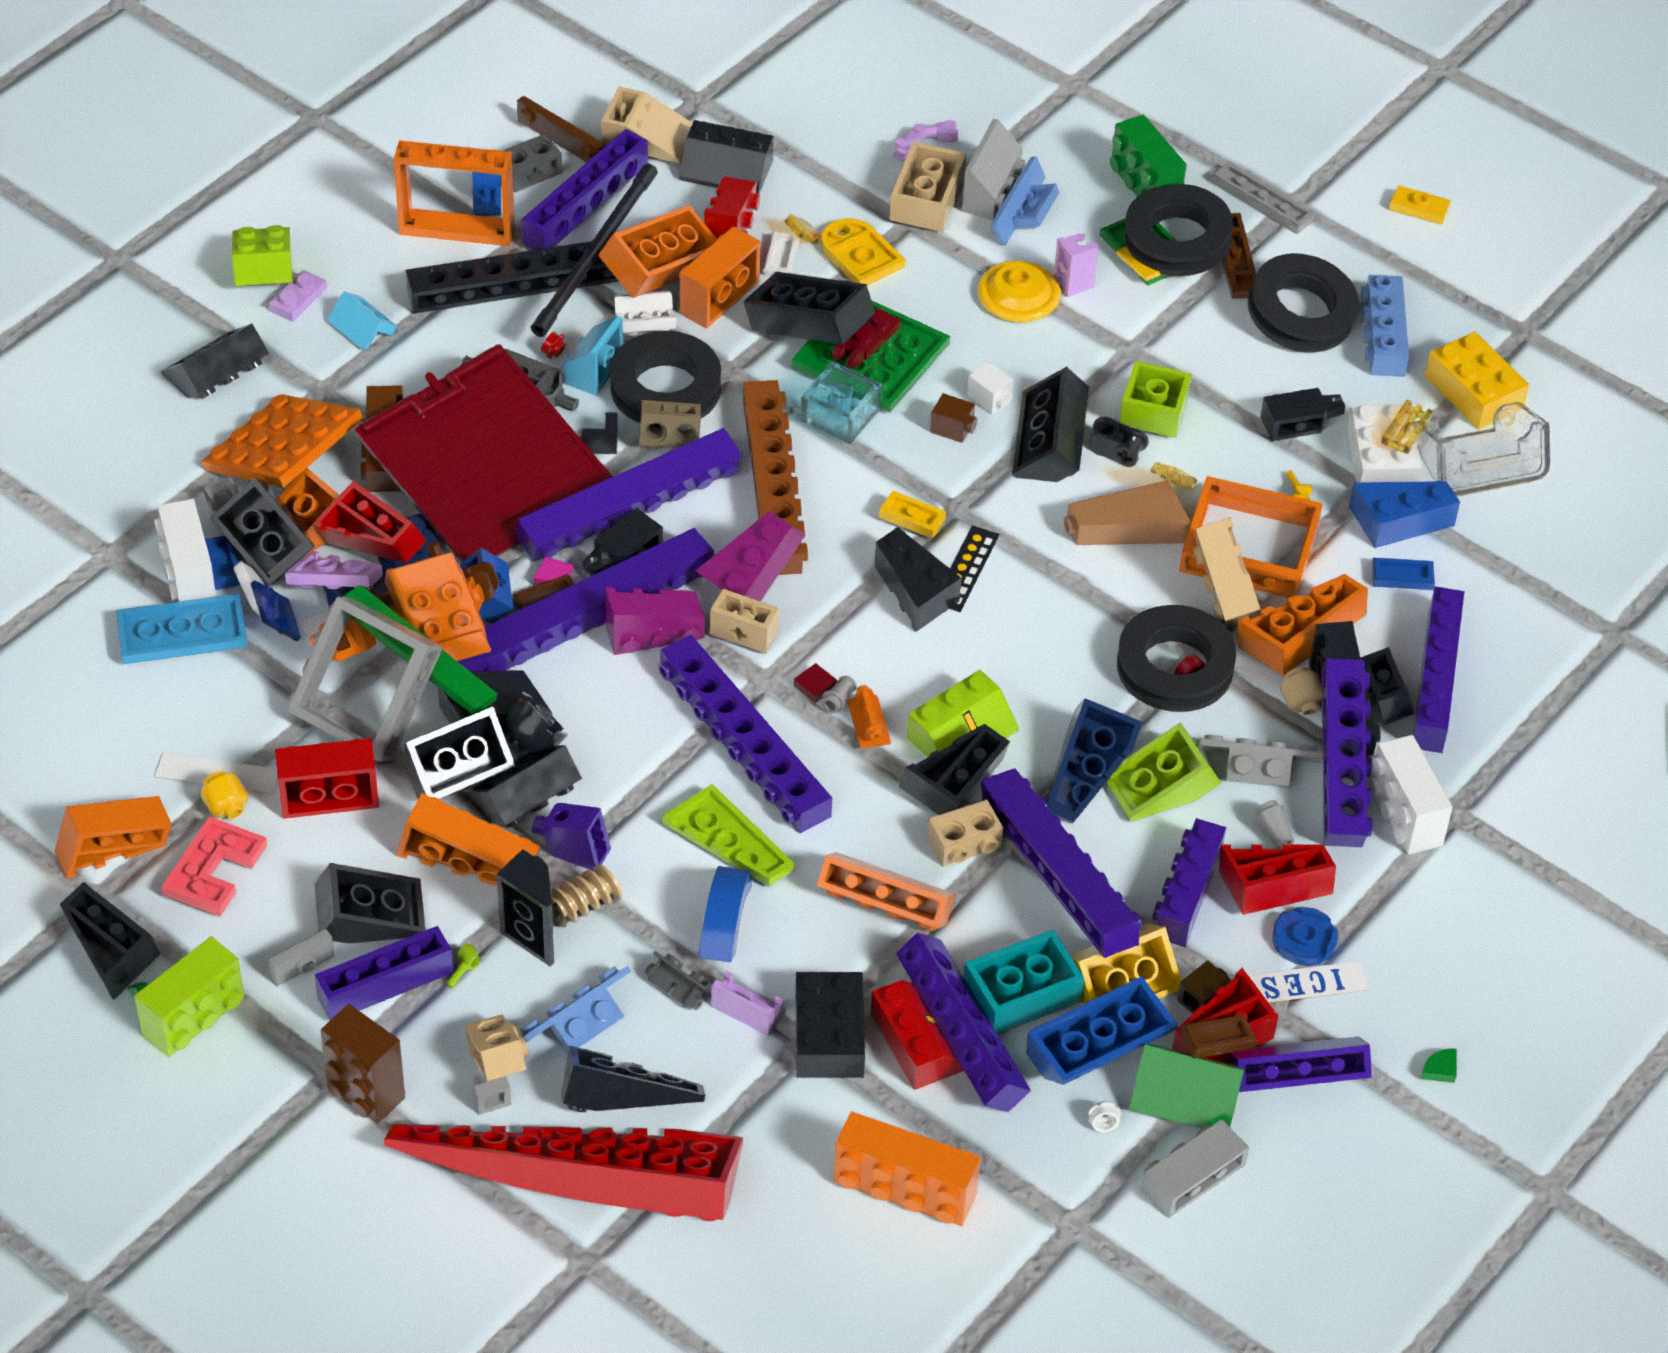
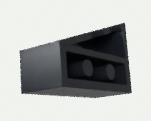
[874,527,961,632]

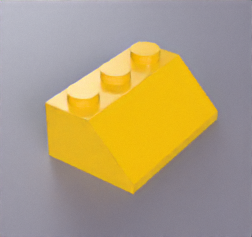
[1070,923,1182,1004]

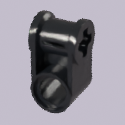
[1089,417,1149,467]

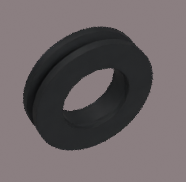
[1125,184,1233,276]
[1247,253,1359,353]
[610,331,721,428]
[1117,605,1236,712]

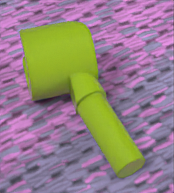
[446,943,480,989]

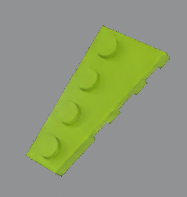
[662,784,794,887]

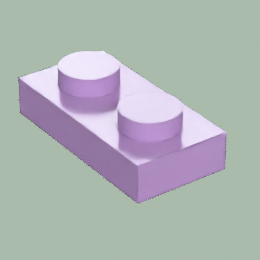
[269,270,327,322]

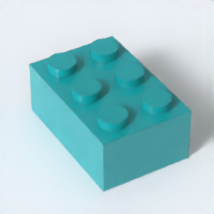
[964,929,1084,1034]

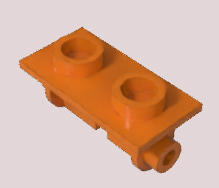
[847,685,891,749]

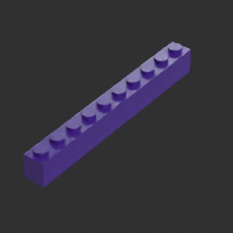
[457,528,714,672]

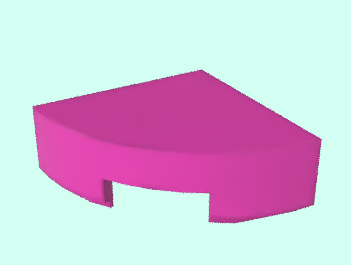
[534,557,574,585]

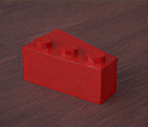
[704,176,760,239]
[313,481,426,563]
[1172,968,1279,1062]

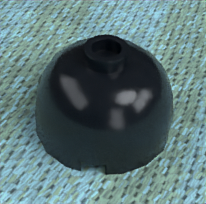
[505,692,568,754]

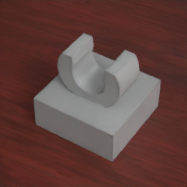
[473,1075,511,1115]

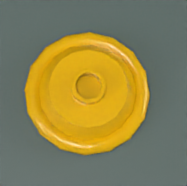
[977,260,1062,323]

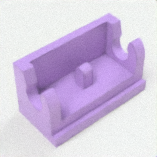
[1054,233,1099,297]
[711,970,786,1036]

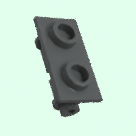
[645,951,712,1010]

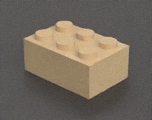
[889,142,967,232]

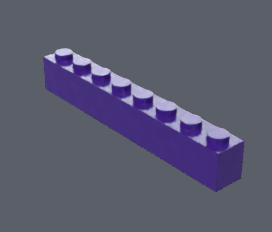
[515,428,742,562]
[981,768,1142,958]

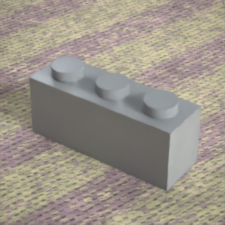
[1141,1119,1249,1218]

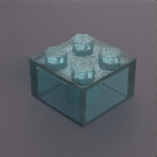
[800,361,882,444]

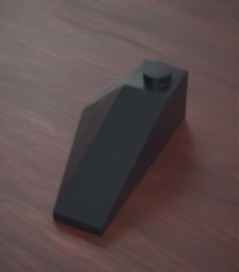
[561,1046,706,1113]

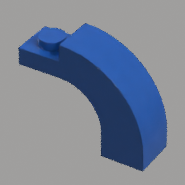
[698,866,753,963]

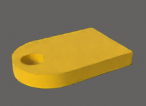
[821,218,905,285]

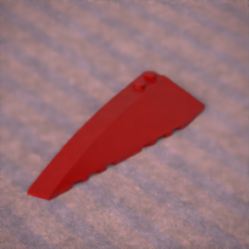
[384,1124,744,1221]

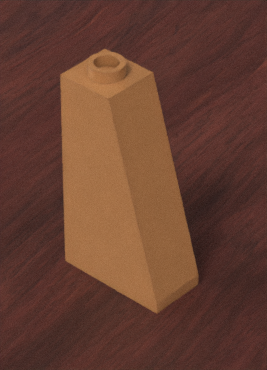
[1064,480,1191,545]

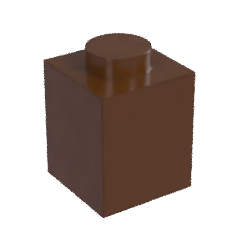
[930,393,978,443]

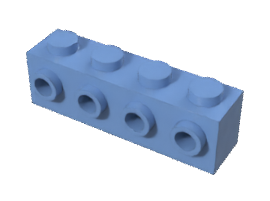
[1360,275,1409,377]

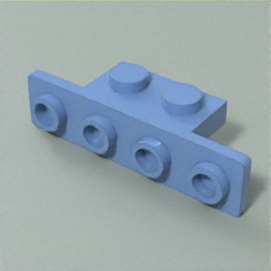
[991,156,1060,245]
[520,966,631,1053]

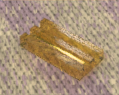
[1381,400,1433,454]
[1150,462,1198,489]

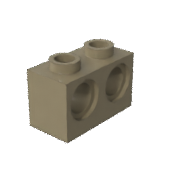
[639,400,701,449]

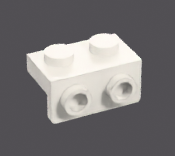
[614,291,676,336]

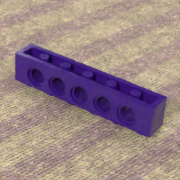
[521,129,648,250]
[1322,658,1372,848]
[895,932,1031,1112]

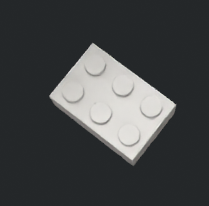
[1346,404,1422,483]
[154,499,216,602]
[1368,735,1453,855]

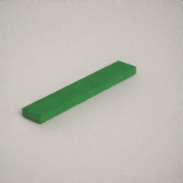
[343,585,497,714]

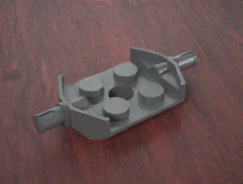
[462,349,579,411]

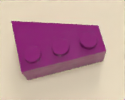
[696,511,805,601]
[605,587,705,655]

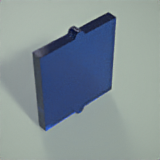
[250,580,301,641]

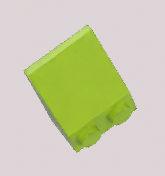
[1106,722,1222,822]

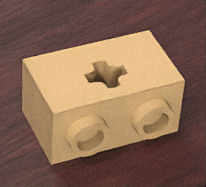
[710,589,779,654]

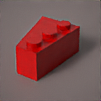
[1219,844,1336,915]

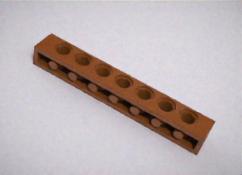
[743,380,808,575]

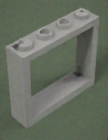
[287,597,443,761]

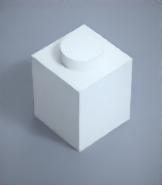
[967,362,1014,414]

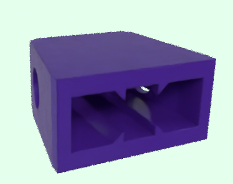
[531,803,611,871]

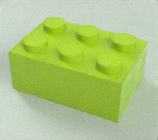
[134,936,245,1058]

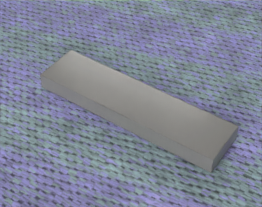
[1210,162,1315,234]

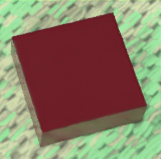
[793,663,838,703]

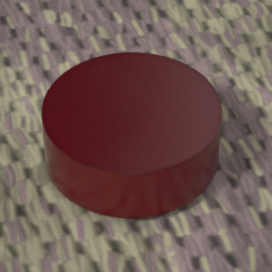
[1174,654,1204,675]

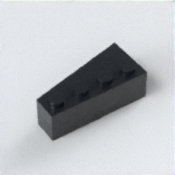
[1308,621,1381,756]

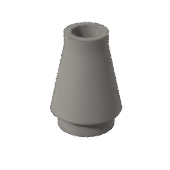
[1254,800,1295,849]

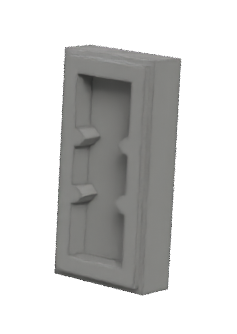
[268,929,334,986]

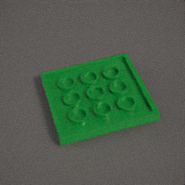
[791,300,950,413]

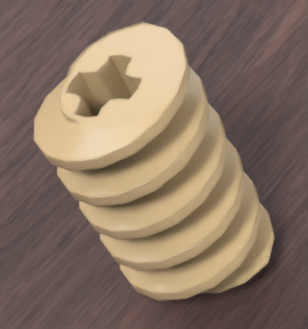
[550,864,622,928]

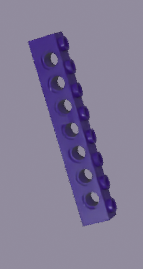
[658,634,832,834]

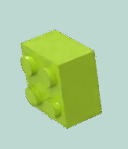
[232,225,293,286]
[1119,361,1192,438]

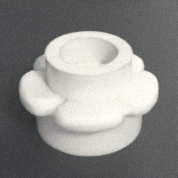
[1088,1101,1121,1132]

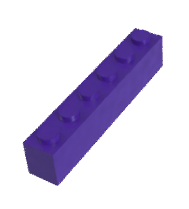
[1413,586,1465,753]

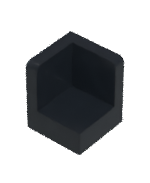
[581,412,618,454]

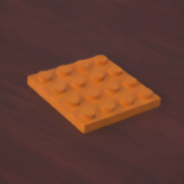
[201,394,364,488]

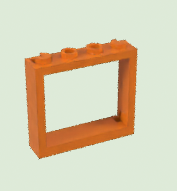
[393,140,515,246]
[1179,476,1323,598]

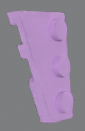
[285,551,383,589]

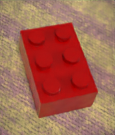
[275,738,379,819]

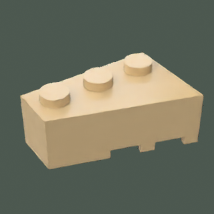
[1192,517,1261,628]

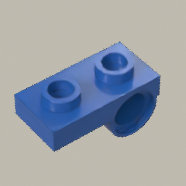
[472,166,501,216]

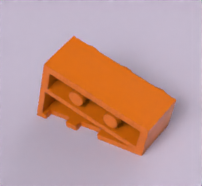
[54,796,171,879]

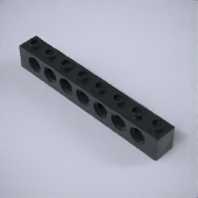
[406,241,619,314]

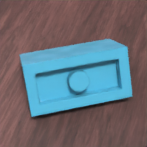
[327,291,397,350]

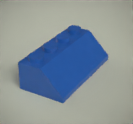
[1026,976,1178,1085]

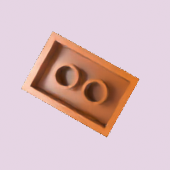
[679,226,760,329]

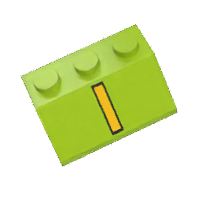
[907,669,1019,757]

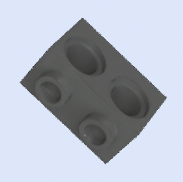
[503,134,562,193]

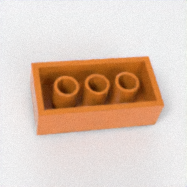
[598,205,717,298]
[833,1111,981,1227]

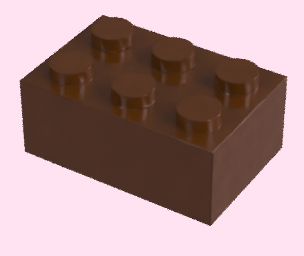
[320,1004,406,1124]

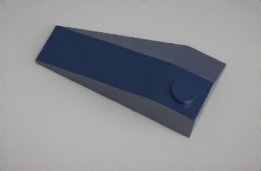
[1046,698,1142,824]

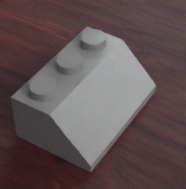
[962,118,1025,220]

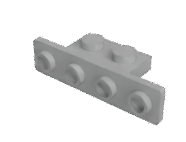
[1197,735,1323,788]

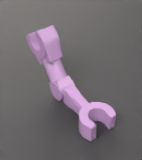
[893,120,958,161]

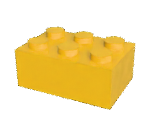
[1425,331,1529,430]

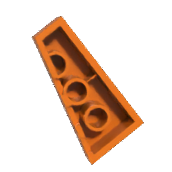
[1238,574,1368,676]

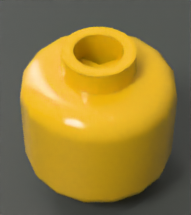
[200,770,249,820]

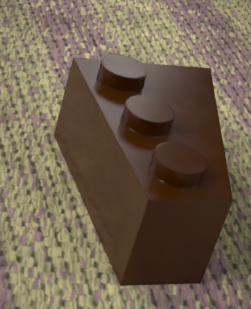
[360,385,403,492]

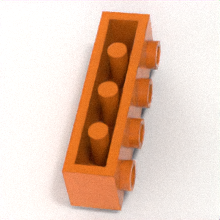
[817,852,956,931]

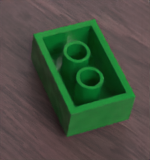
[1110,114,1187,197]

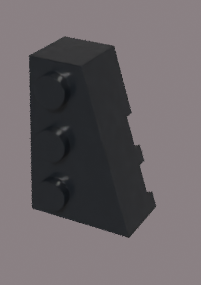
[899,724,1010,815]
[59,882,161,1000]

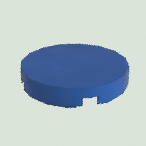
[1272,907,1338,966]

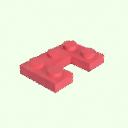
[161,816,267,916]

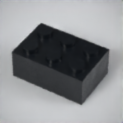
[795,972,865,1078]

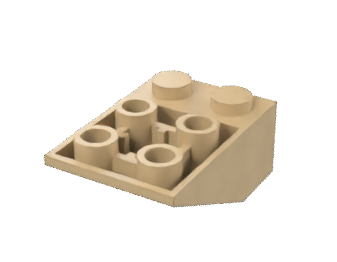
[601,86,692,164]

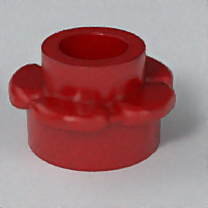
[541,331,566,359]

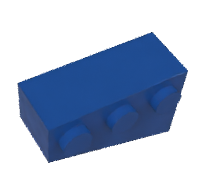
[1349,481,1460,548]

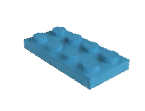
[116,594,248,664]

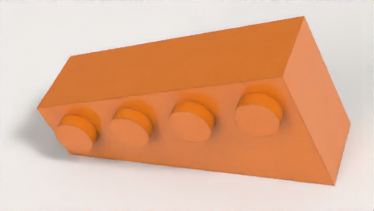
[396,793,540,886]

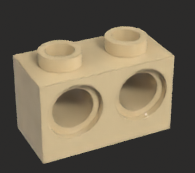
[927,800,1003,866]
[464,1014,529,1081]

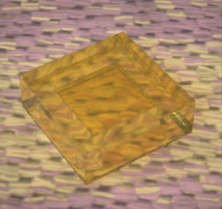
[785,214,822,244]

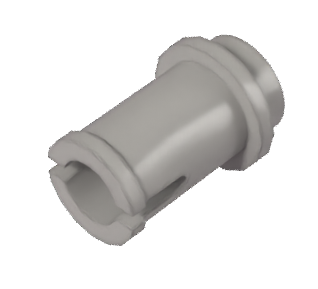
[822,675,857,713]

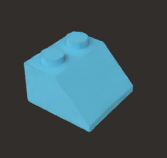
[562,316,623,396]

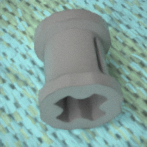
[202,476,239,511]

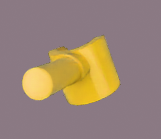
[1286,470,1312,500]

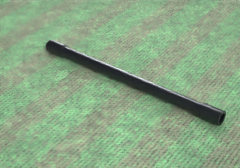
[530,163,658,337]

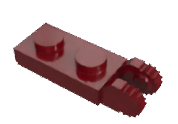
[832,308,901,369]

